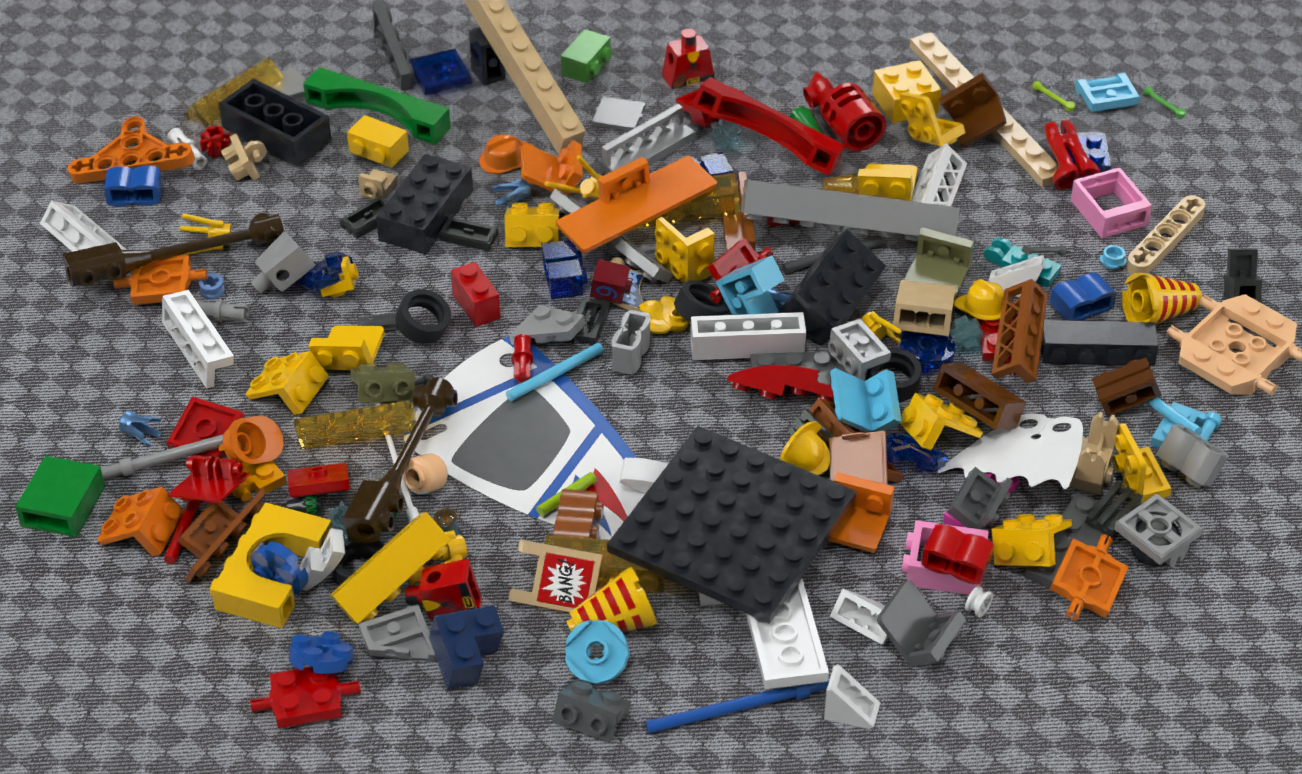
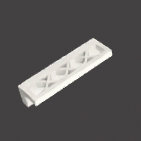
[912,143,967,206]
[40,201,127,252]
[162,290,234,389]

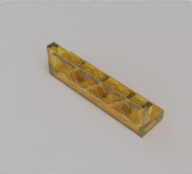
[184,57,284,128]
[294,400,416,449]

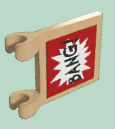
[509,540,603,612]

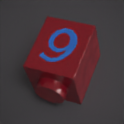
[590,259,633,304]

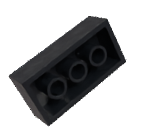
[218,78,332,166]
[376,154,473,254]
[781,229,886,346]

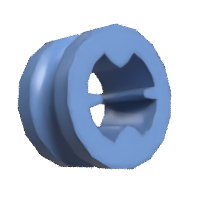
[199,273,225,299]

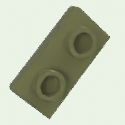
[350,362,415,403]

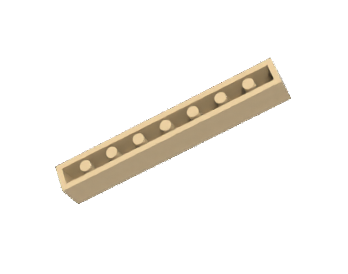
[463,0,586,155]

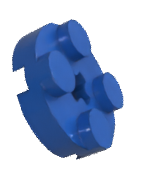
[251,541,309,595]
[289,632,354,674]

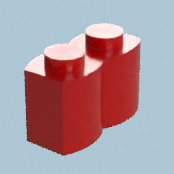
[921,524,994,584]

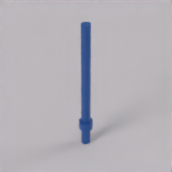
[645,676,830,734]

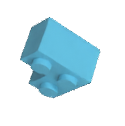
[716,255,784,315]

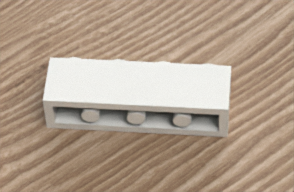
[690,312,806,360]

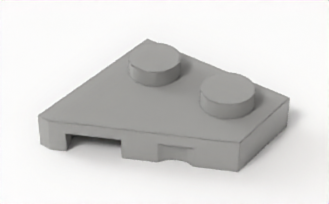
[509,305,586,345]
[359,605,437,661]

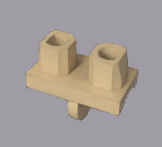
[221,134,267,181]

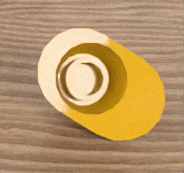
[954,279,1004,320]

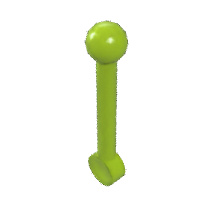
[1032,81,1075,112]

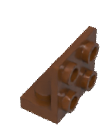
[939,72,1007,148]

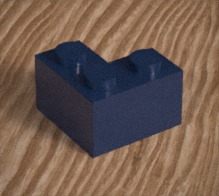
[429,605,504,690]

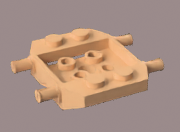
[1166,294,1302,396]

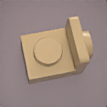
[358,169,397,199]

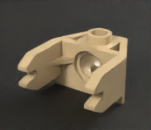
[1069,412,1119,495]

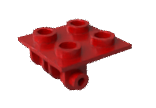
[168,455,250,504]

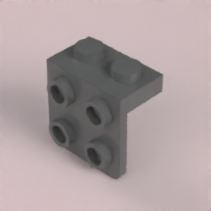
[877,580,966,667]

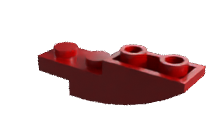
[727,365,835,403]

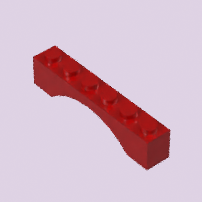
[691,77,846,176]

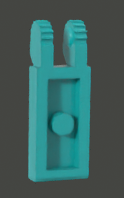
[983,237,1062,287]

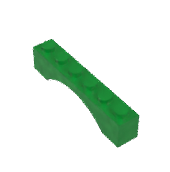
[303,67,451,145]

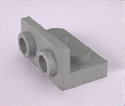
[828,319,891,381]

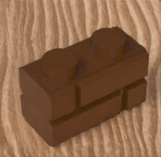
[1092,357,1162,417]

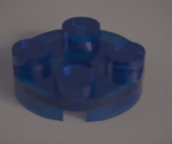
[898,331,956,374]

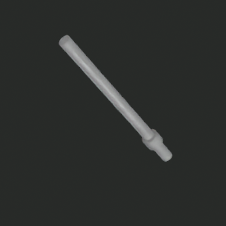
[101,434,224,479]

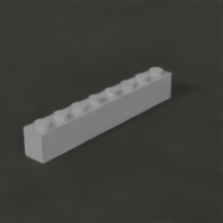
[740,179,960,241]

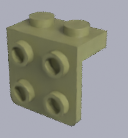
[905,227,974,298]

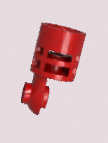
[803,72,887,152]

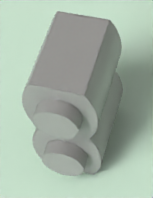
[612,309,650,375]
[1156,424,1229,488]

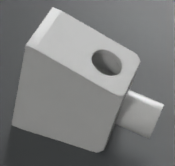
[251,231,316,294]

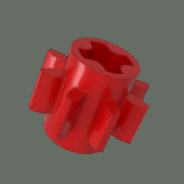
[199,126,232,158]

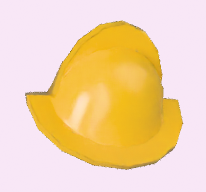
[780,421,831,476]

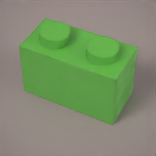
[561,29,613,84]

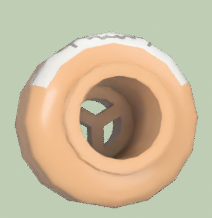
[404,453,448,495]

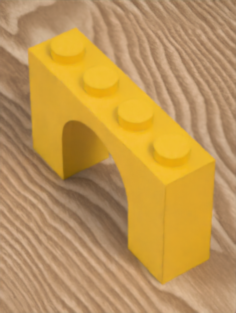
[210,502,333,628]

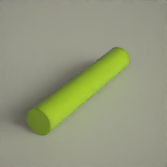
[536,472,597,517]

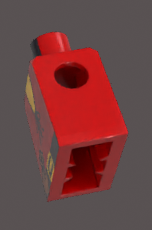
[662,29,715,90]
[405,559,482,620]

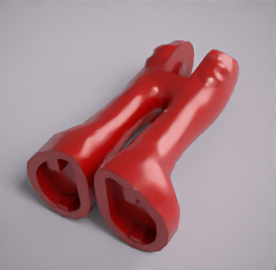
[1044,120,1101,190]

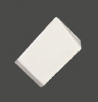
[989,255,1045,298]
[830,589,888,645]
[824,664,880,729]

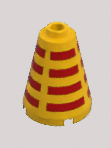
[1122,273,1203,324]
[566,567,657,633]

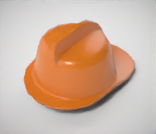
[479,134,535,174]
[218,416,284,464]

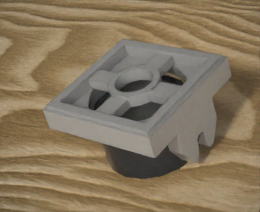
[1114,494,1203,568]

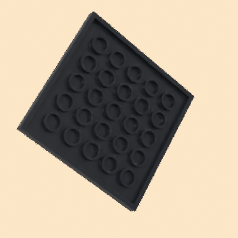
[607,426,856,624]

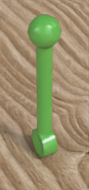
[1143,87,1186,119]

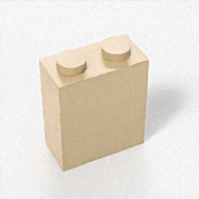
[893,280,956,336]

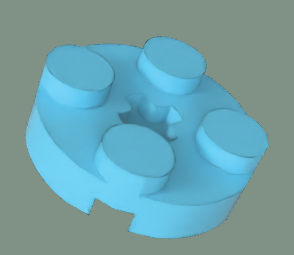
[565,620,630,685]

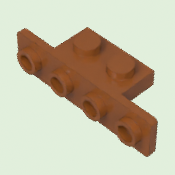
[178,489,266,583]

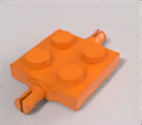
[113,255,208,305]
[1049,535,1129,621]

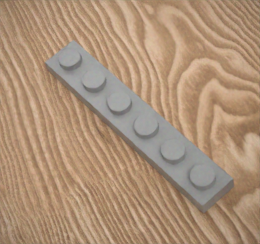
[550,189,674,283]

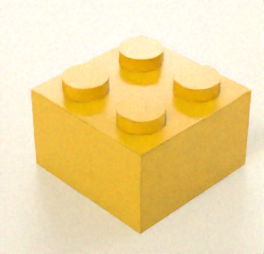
[872,60,941,124]

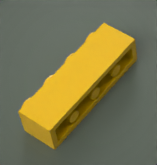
[329,512,451,624]

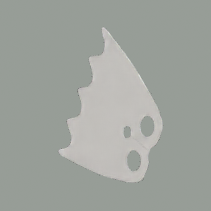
[937,413,1083,489]

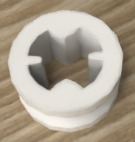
[965,586,993,618]

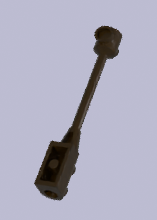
[63,213,284,287]
[343,377,458,543]

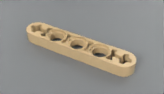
[1126,196,1205,274]

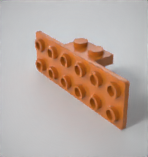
[556,156,718,254]

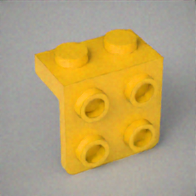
[900,92,965,146]
[858,164,918,201]
[505,203,560,247]
[655,217,714,283]
[308,326,385,370]
[245,351,329,415]
[900,393,983,450]
[1112,423,1171,503]
[992,514,1072,567]

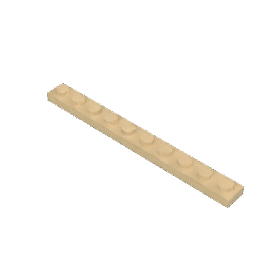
[910,33,1058,188]

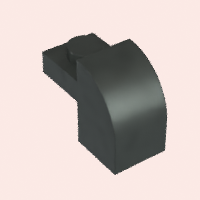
[1224,248,1262,303]

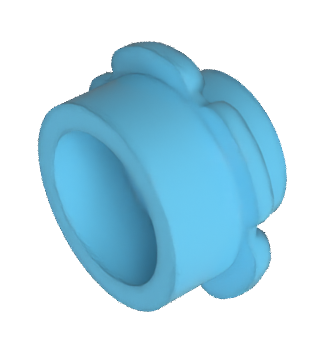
[1100,245,1127,270]

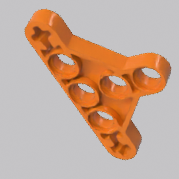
[67,116,195,184]

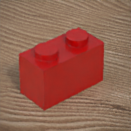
[450,262,501,327]

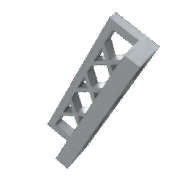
[602,104,695,174]

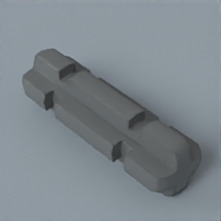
[357,313,411,331]

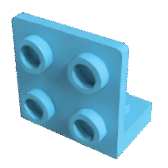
[830,368,902,433]

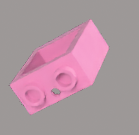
[1071,167,1152,239]
[902,520,989,595]

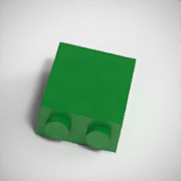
[15,456,105,538]

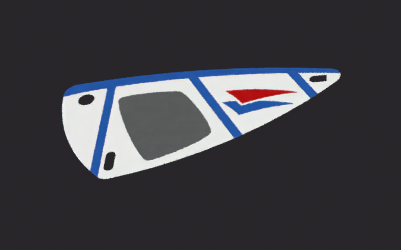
[404,336,645,542]

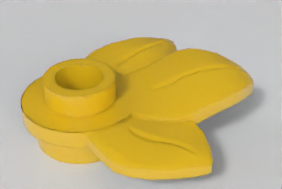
[639,296,691,334]

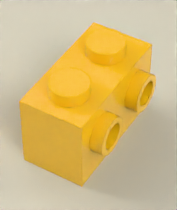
[347,115,409,168]

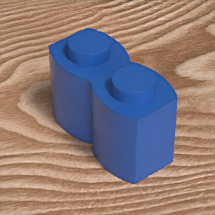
[104,166,162,206]
[1050,273,1117,321]

